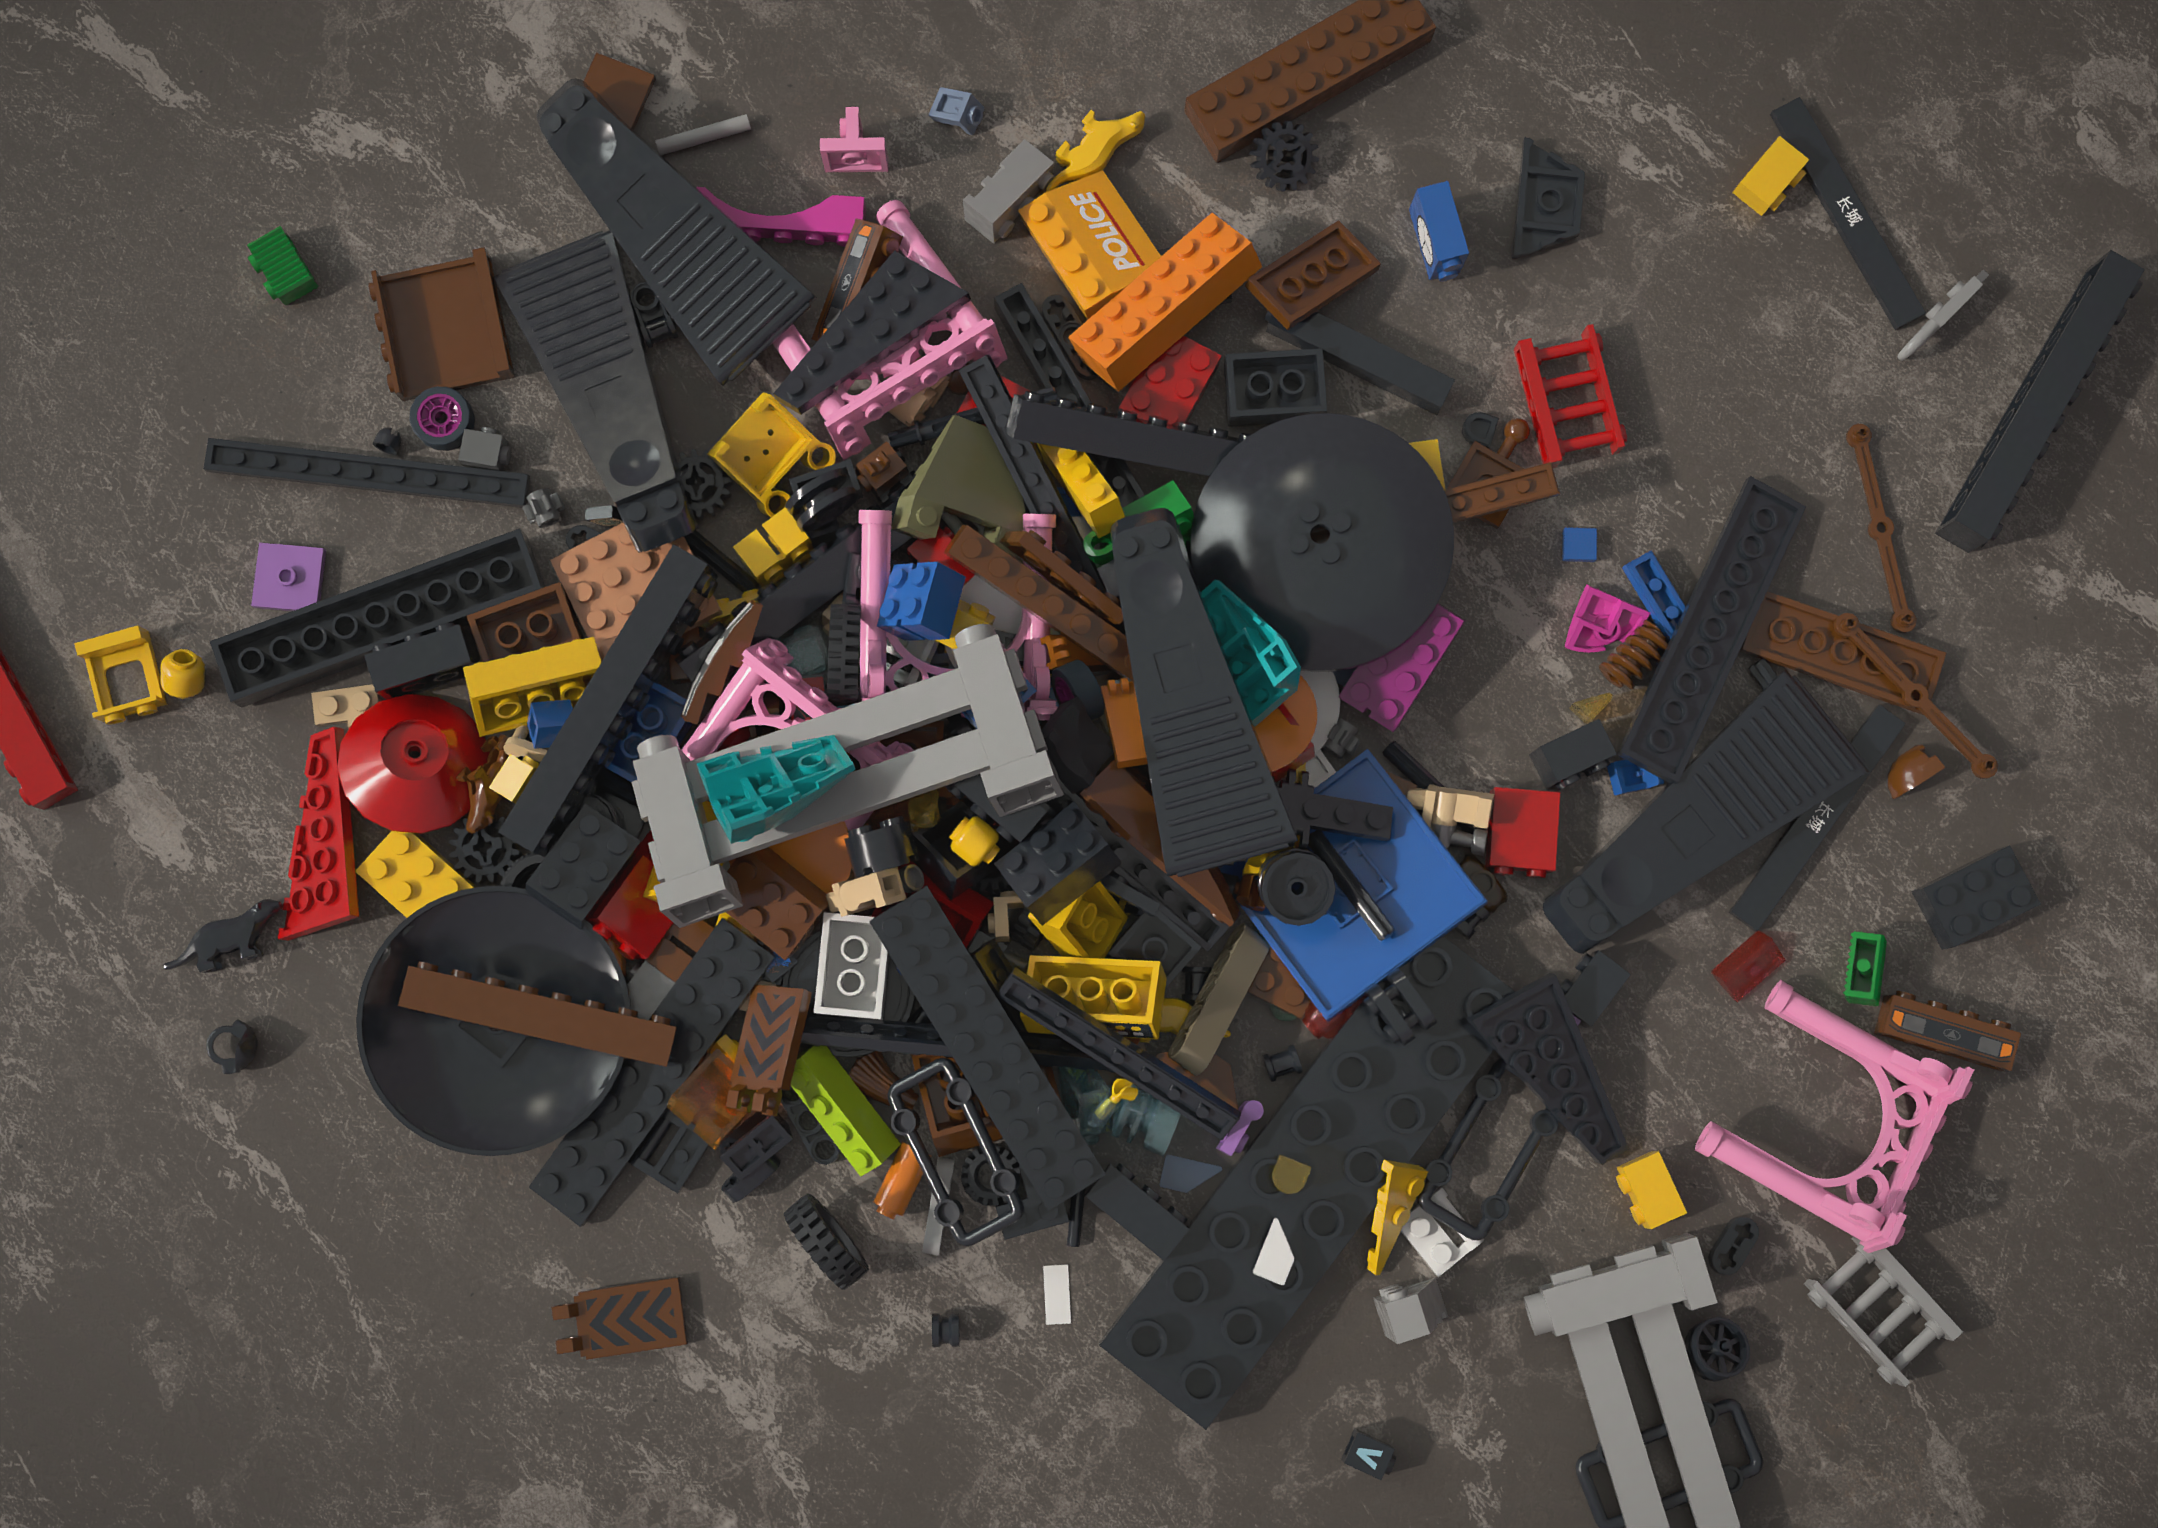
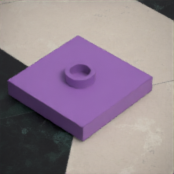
[251,543,326,611]

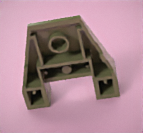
[891,415,1026,564]

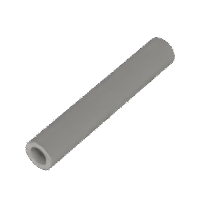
[655,114,751,155]

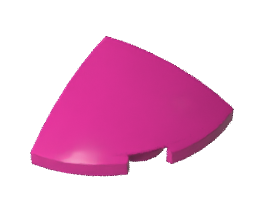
[1564,584,1650,653]

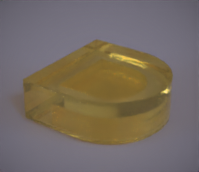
[1272,1155,1312,1194]

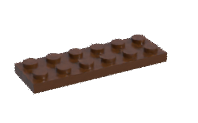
[1739,591,1946,715]

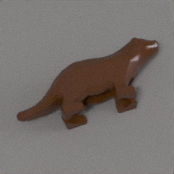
[456,735,523,833]

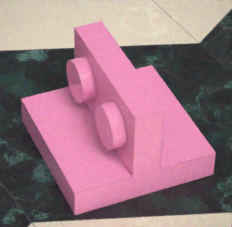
[820,107,888,172]

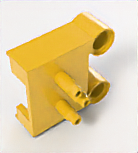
[707,392,836,518]

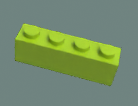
[791,1045,901,1177]

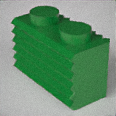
[247,226,319,306]
[1843,931,1887,1006]

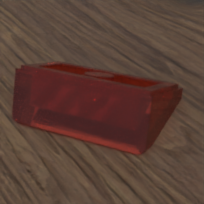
[1711,931,1786,1003]

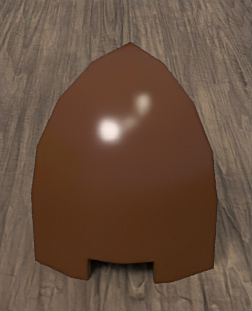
[1888,745,1946,799]

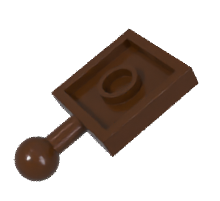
[1446,418,1530,529]

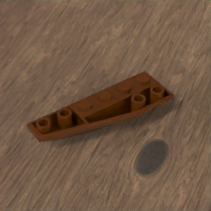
[1080,759,1241,927]

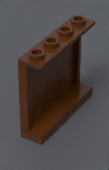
[369,247,515,402]

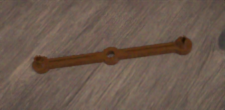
[1846,424,1917,633]
[1833,613,1998,779]

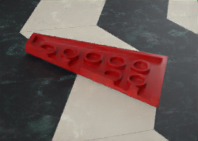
[278,726,359,941]

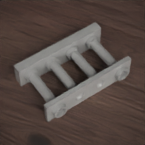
[1804,1236,1963,1387]

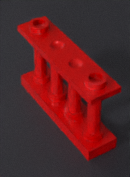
[1514,324,1627,468]

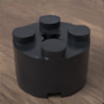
[844,816,920,878]

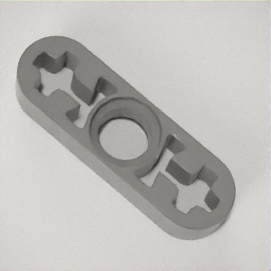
[922,1157,955,1256]

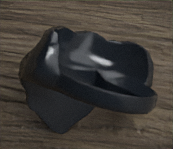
[206,1019,258,1074]

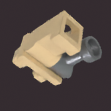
[1407,785,1494,856]
[826,864,924,917]

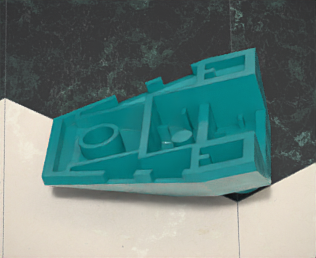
[1202,580,1301,727]
[697,735,855,844]

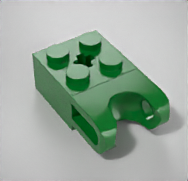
[1083,480,1194,568]

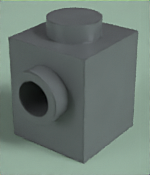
[458,427,512,471]

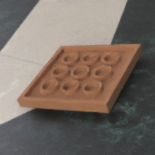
[550,523,723,662]

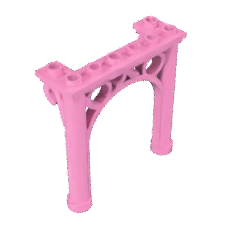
[772,200,1008,460]
[855,510,1058,720]
[682,638,914,830]
[1695,980,1974,1253]

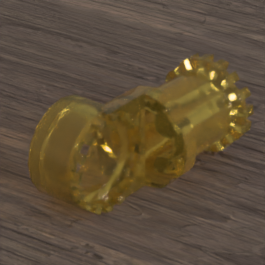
[908,788,941,828]

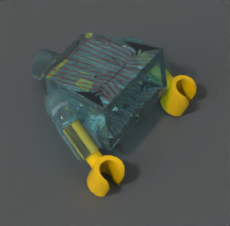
[1058,1066,1138,1145]

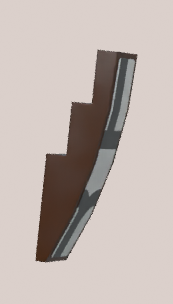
[681,600,763,725]

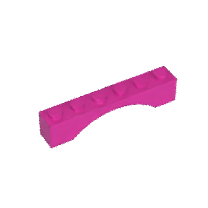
[697,187,866,247]

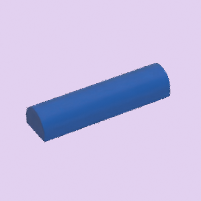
[1622,550,1686,643]

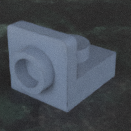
[929,87,984,135]

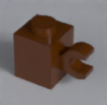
[856,441,910,497]

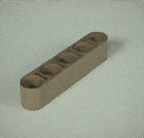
[1168,923,1270,1076]

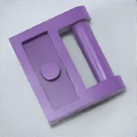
[1216,1100,1264,1156]

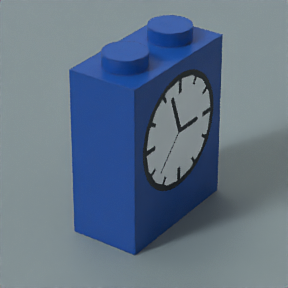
[1409,181,1469,281]

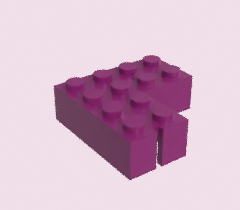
[1338,603,1467,732]

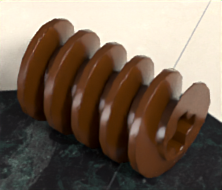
[1599,620,1668,689]

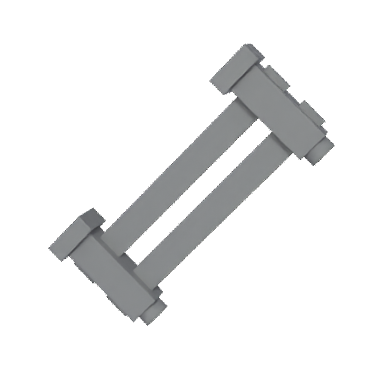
[631,624,1064,928]
[1523,1233,1741,1528]

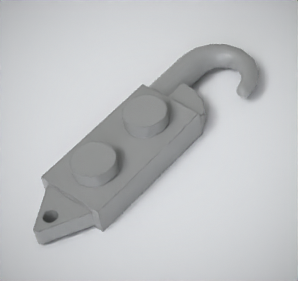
[1897,270,1989,361]

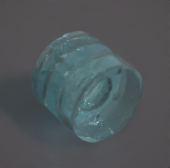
[1111,1084,1181,1156]

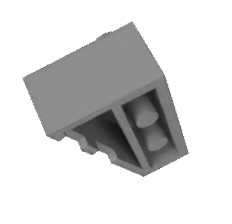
[963,139,1055,244]
[1373,1277,1448,1344]

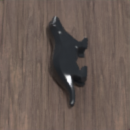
[163,899,283,973]

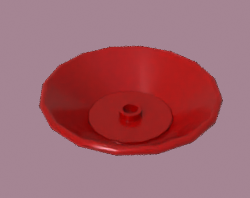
[337,694,490,834]

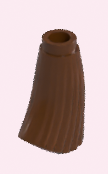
[848,1051,919,1109]

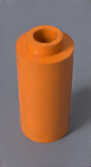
[873,1141,932,1219]

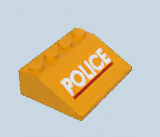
[1018,170,1161,320]

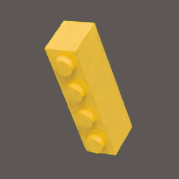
[1037,443,1125,538]

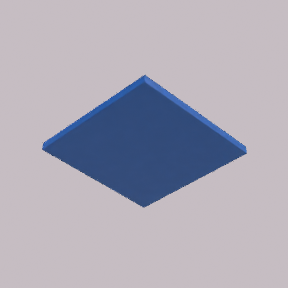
[1218,749,1488,1022]

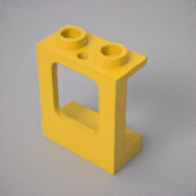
[74,625,167,725]

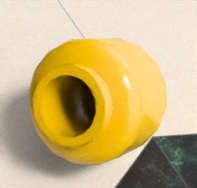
[161,649,205,699]
[949,816,1000,866]

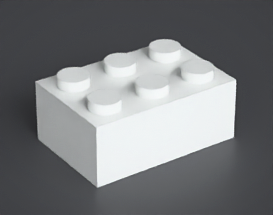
[814,912,890,1020]

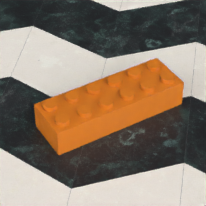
[1068,213,1262,392]

